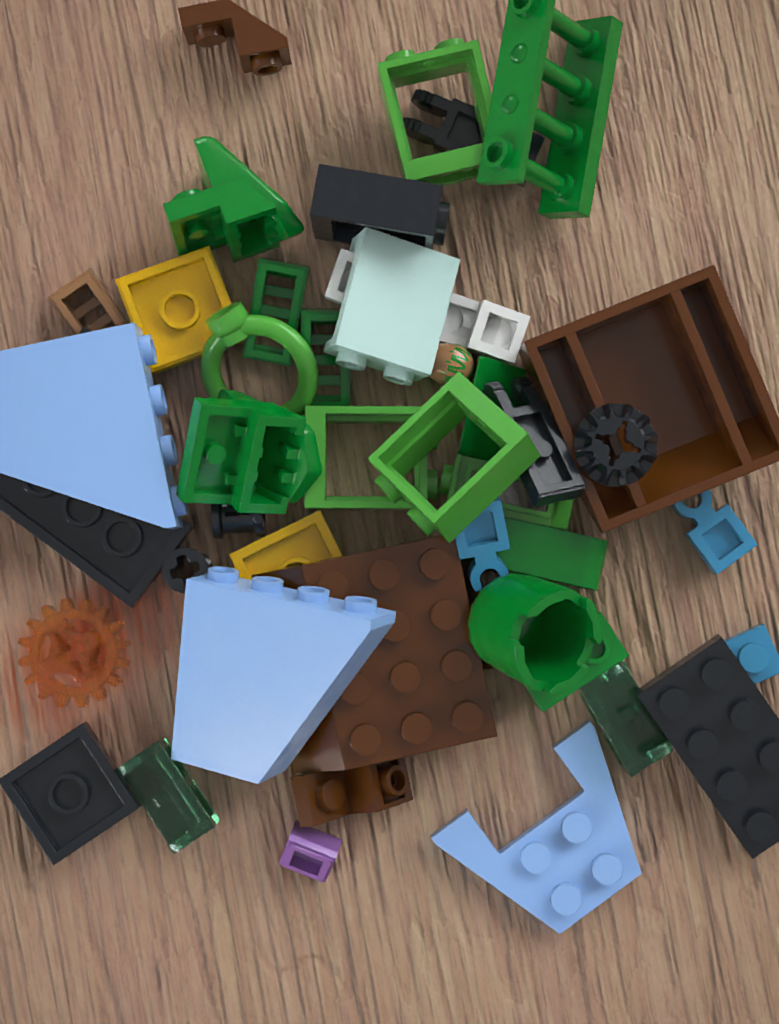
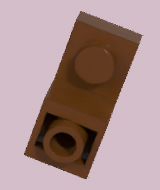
[178,0,292,76]
[290,757,413,828]

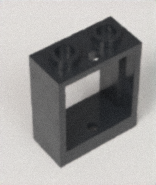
[310,164,450,250]

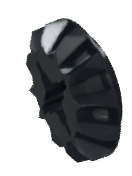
[574,403,658,487]

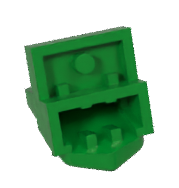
[163,136,304,263]
[176,389,322,514]

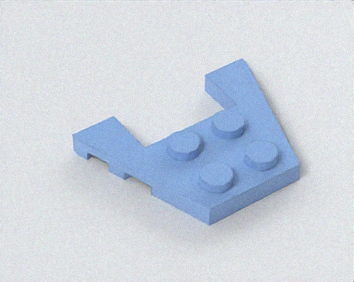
[431,720,642,934]

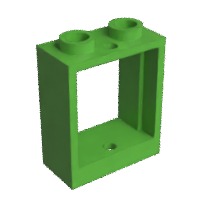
[378,38,492,186]
[367,371,541,544]
[304,406,437,511]

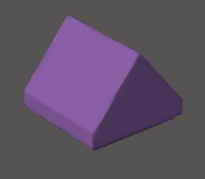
[279,821,342,882]

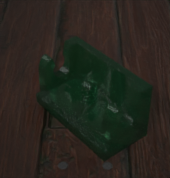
[577,660,673,777]
[117,736,220,854]

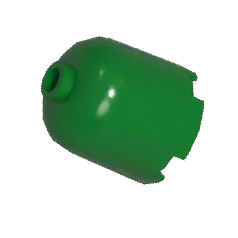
[468,573,602,695]

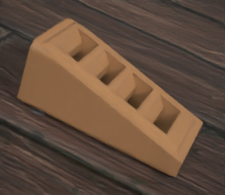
[48,268,129,335]

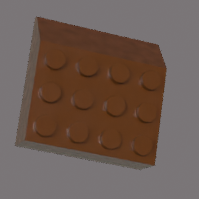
[519,265,779,533]
[252,535,497,774]

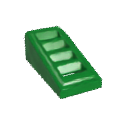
[242,257,310,367]
[301,308,351,406]

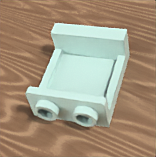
[324,227,461,386]

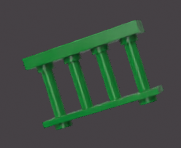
[477,0,623,219]

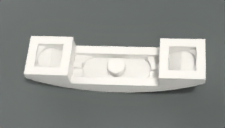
[324,248,531,365]

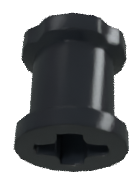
[211,504,266,539]
[162,547,213,593]

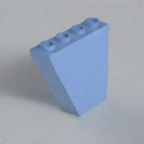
[0,322,189,529]
[171,566,396,784]

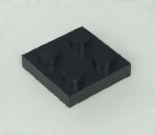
[0,721,142,866]

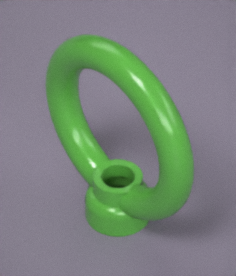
[201,301,318,416]

